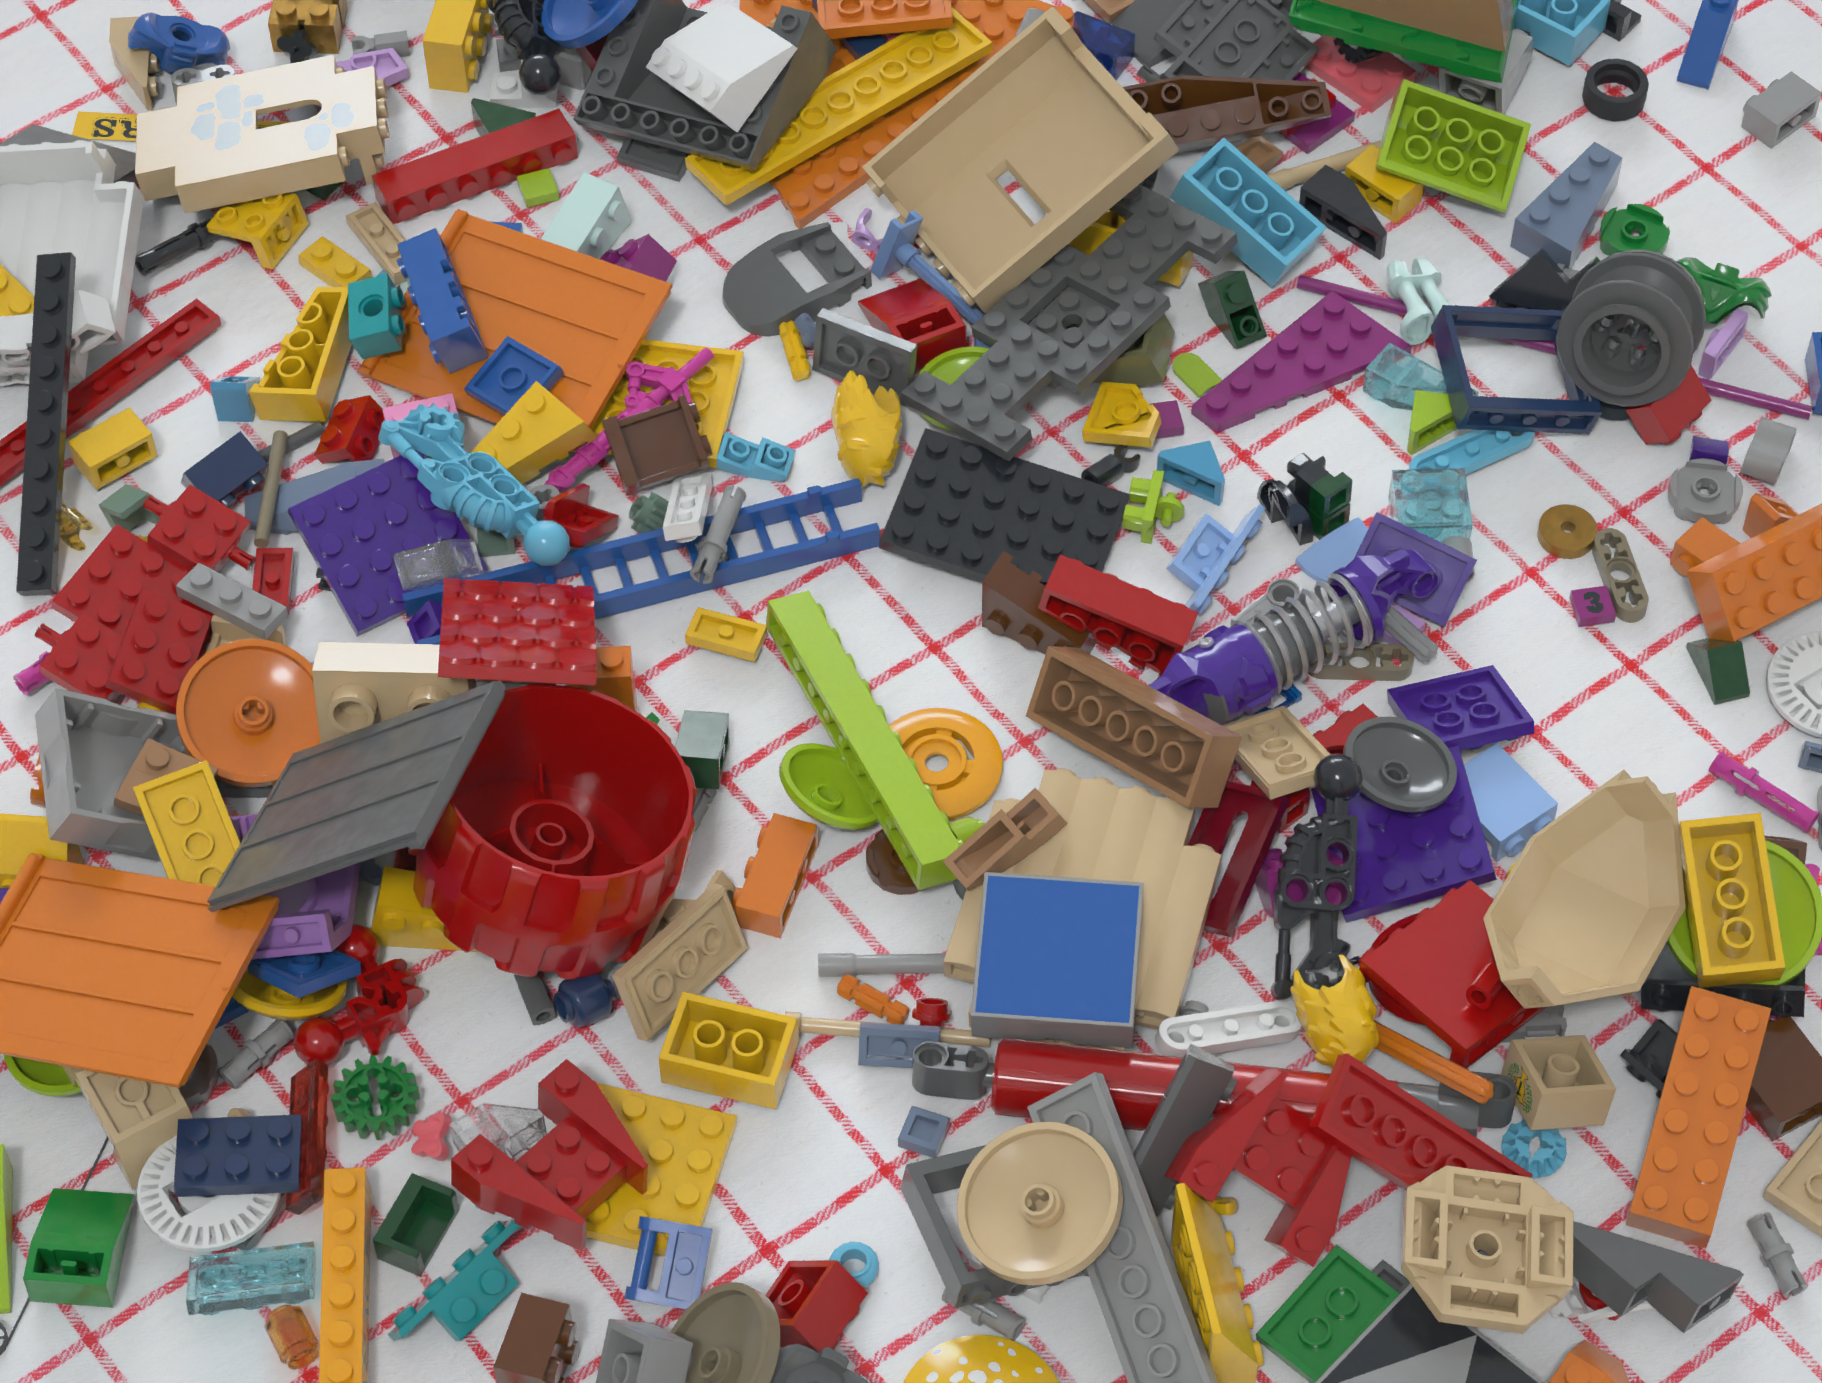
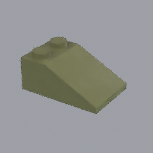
[1065,313,1175,387]

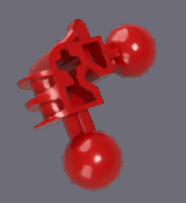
[293,924,424,1068]

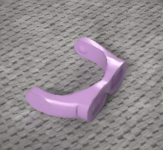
[852,208,919,253]

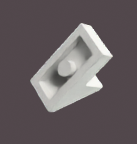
[489,60,558,108]

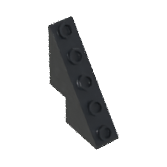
[1489,248,1615,320]

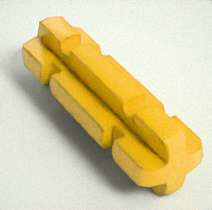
[779,320,811,381]

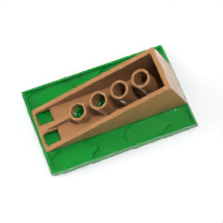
[1289,0,1519,83]

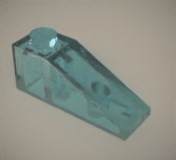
[1363,343,1479,410]

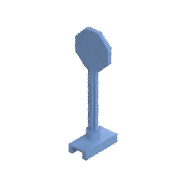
[870,210,991,349]

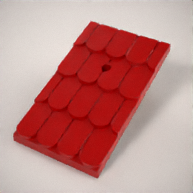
[438,578,597,686]

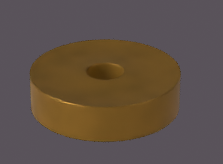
[1537,504,1597,559]

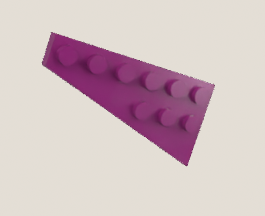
[1191,291,1412,433]

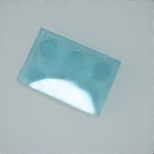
[186,1241,316,1315]

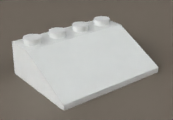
[646,2,798,132]

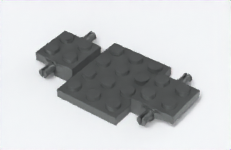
[1136,0,1323,82]

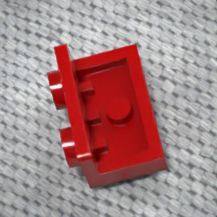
[314,395,384,464]
[543,483,619,547]

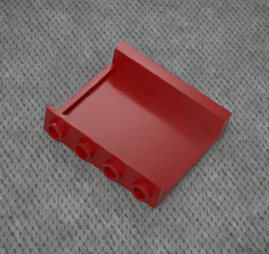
[1358,880,1547,1069]

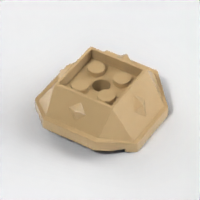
[1401,1166,1574,1334]

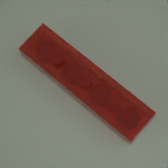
[285,1059,329,1215]

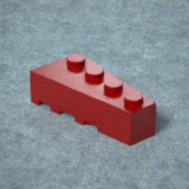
[1038,555,1199,679]

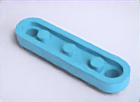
[1408,430,1535,490]

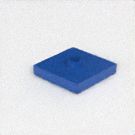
[464,336,564,416]
[248,949,361,998]

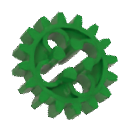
[331,1055,420,1140]

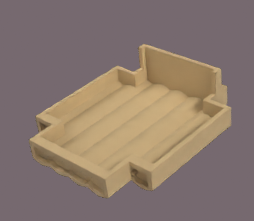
[943,768,1221,1051]

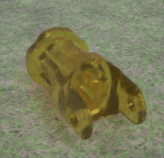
[60,498,93,551]

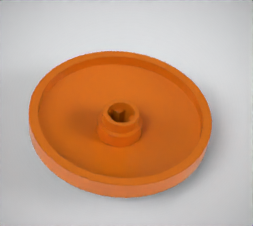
[176,639,320,788]

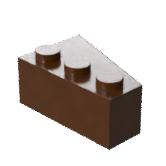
[982,551,1097,655]

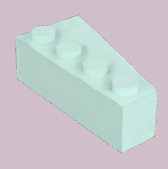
[541,172,632,259]

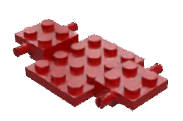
[35,484,256,701]

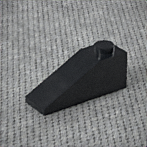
[1299,165,1387,260]

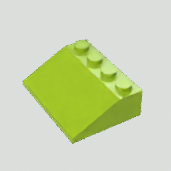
[1376,79,1531,213]

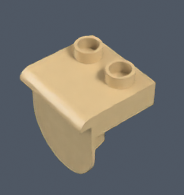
[312,642,477,744]

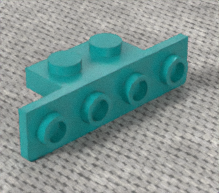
[388,1220,520,1342]

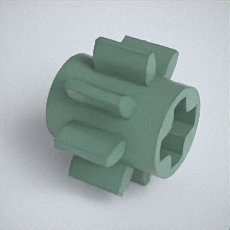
[629,492,669,534]

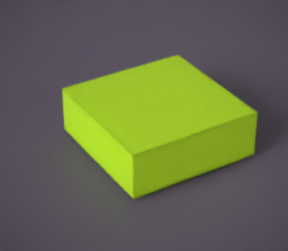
[517,168,559,208]

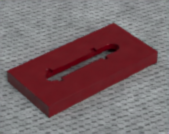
[1188,780,1289,937]

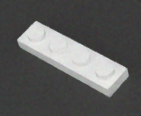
[662,472,712,543]

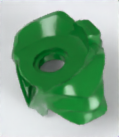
[1676,257,1772,324]

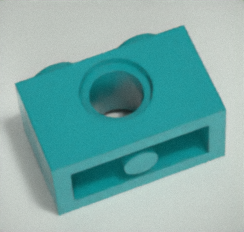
[348,274,406,359]

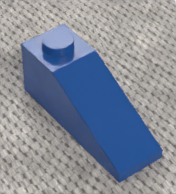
[1676,0,1739,90]

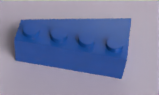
[397,228,489,374]

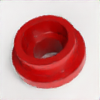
[912,998,952,1027]

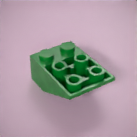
[23,1188,135,1308]

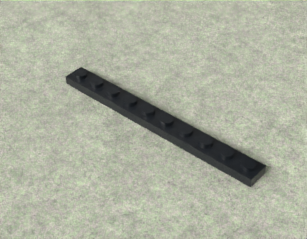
[16,252,76,596]

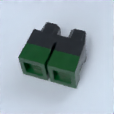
[1287,453,1352,540]

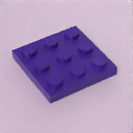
[1387,665,1535,751]

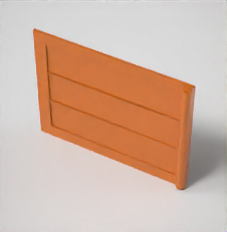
[359,209,673,453]
[0,853,280,1088]

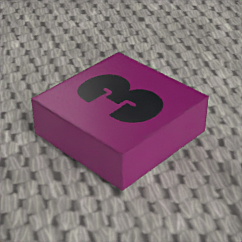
[1569,586,1616,627]

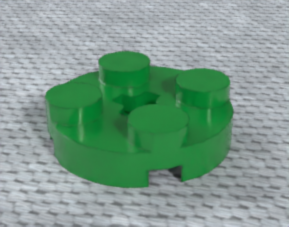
[1599,204,1670,256]

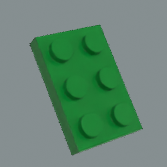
[1256,1244,1400,1383]

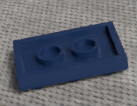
[174,1114,303,1197]

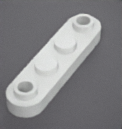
[1155,1001,1302,1057]

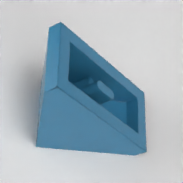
[210,376,260,422]
[1157,441,1225,506]

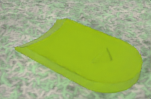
[1172,353,1222,398]

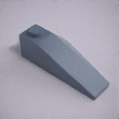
[244,458,385,535]

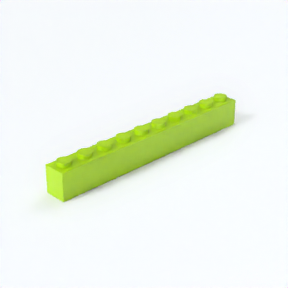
[766,590,963,891]

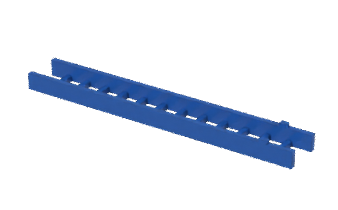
[402,478,880,645]

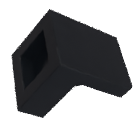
[1603,0,1641,42]

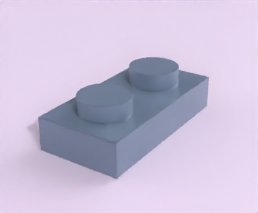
[858,1022,940,1068]

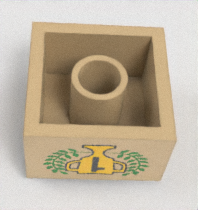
[1501,1035,1616,1130]

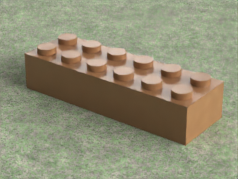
[1026,646,1242,808]

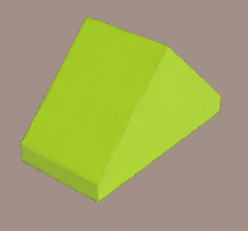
[1407,390,1457,455]

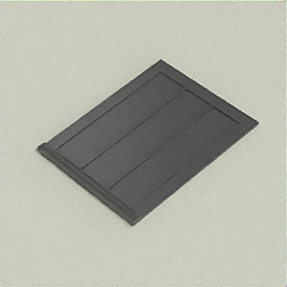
[207,681,506,912]

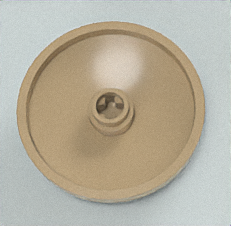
[957,1122,1123,1285]

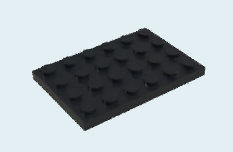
[879,428,1130,586]

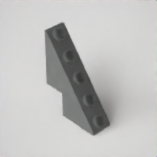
[1573,1221,1744,1333]

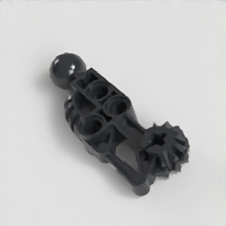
[487,0,561,95]
[1270,754,1363,1000]

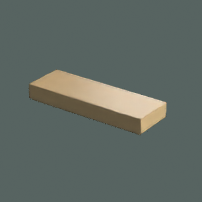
[346,202,409,285]

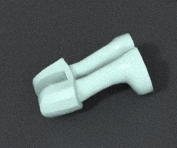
[1387,258,1454,345]

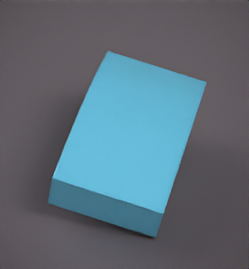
[717,432,796,481]

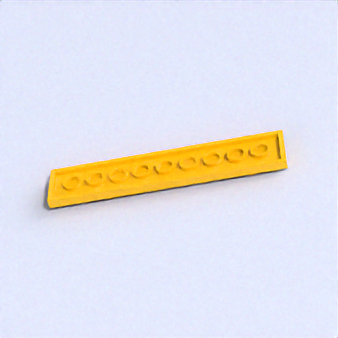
[685,7,992,206]

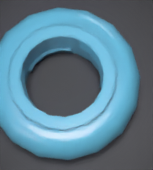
[829,1242,879,1288]

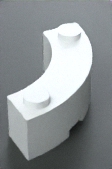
[0,289,116,372]

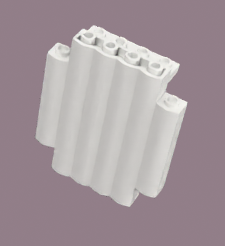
[0,140,144,386]

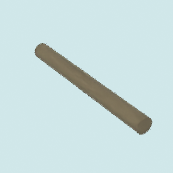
[254,430,288,548]

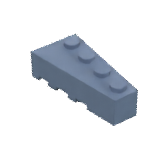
[1510,142,1623,269]

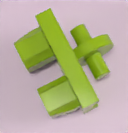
[1123,470,1185,544]

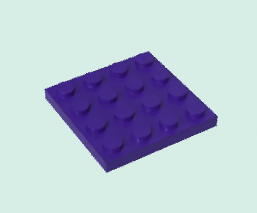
[288,450,488,637]
[1311,745,1497,923]

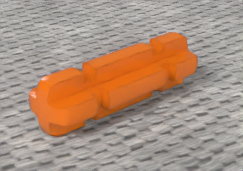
[837,974,909,1024]

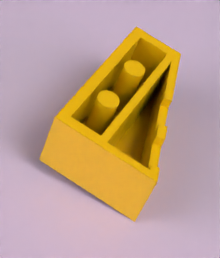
[471,381,598,484]

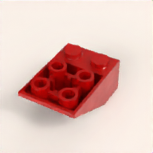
[858,278,966,371]

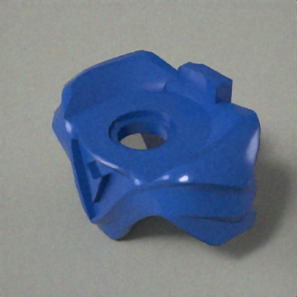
[128,12,231,74]

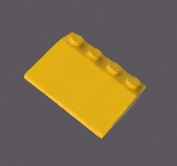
[1170,1183,1263,1383]

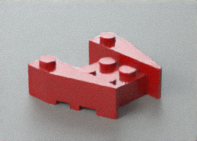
[451,1059,648,1250]
[1164,1069,1352,1267]

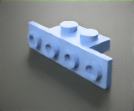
[1166,504,1266,615]

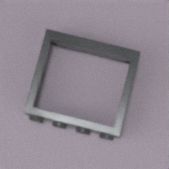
[900,1145,1089,1308]

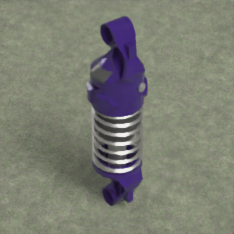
[1148,549,1440,725]

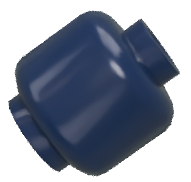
[554,974,616,1028]

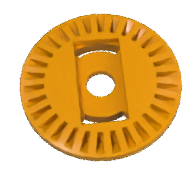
[889,708,1003,820]

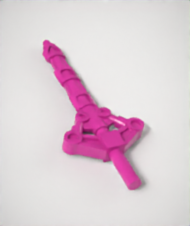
[544,347,714,492]

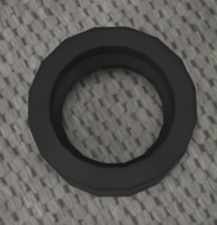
[1582,58,1649,121]

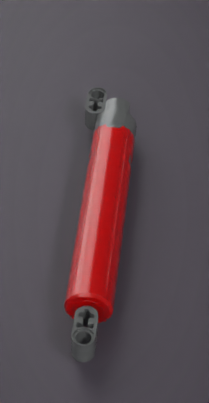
[912,1038,1517,1137]

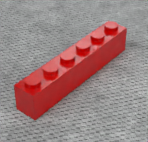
[372,108,578,225]

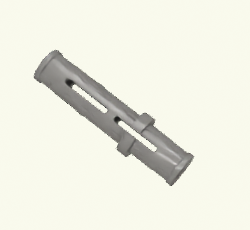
[690,485,747,584]

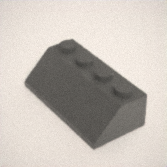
[1133,1043,1238,1217]

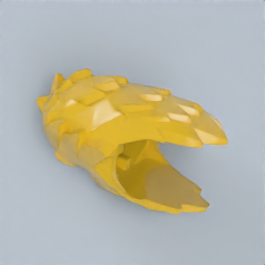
[831,371,902,487]
[1290,955,1379,1069]

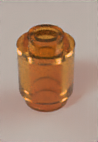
[264,1305,319,1370]

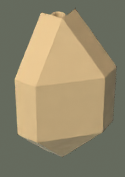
[1483,769,1686,1009]

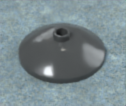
[1343,717,1457,812]

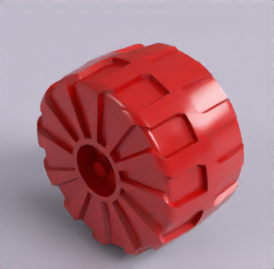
[408,683,697,979]

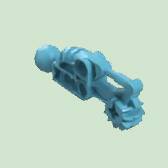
[378,403,570,566]

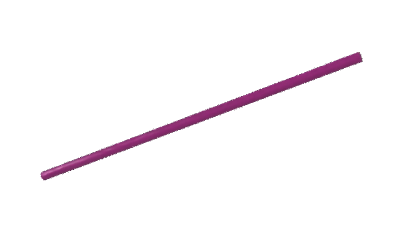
[1296,275,1813,420]

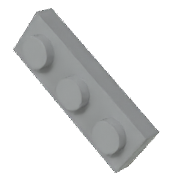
[176,563,288,640]

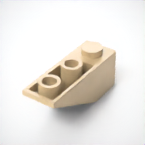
[109,16,160,111]

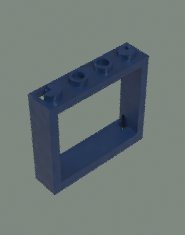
[1431,305,1602,434]

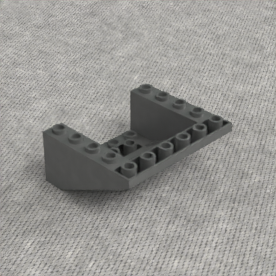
[573,0,837,170]

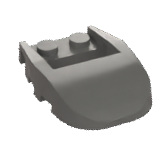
[722,222,872,337]

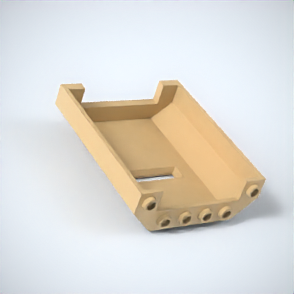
[862,6,1179,313]

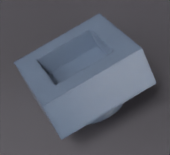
[898,1106,950,1158]

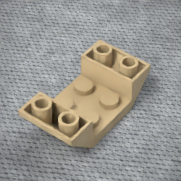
[62,1066,193,1190]

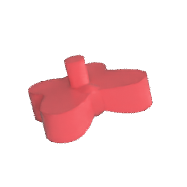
[411,1112,452,1161]

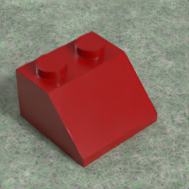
[766,1260,868,1353]

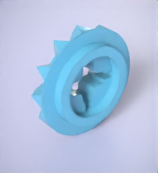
[1501,1119,1567,1178]

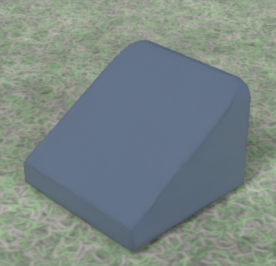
[1798,741,1822,773]

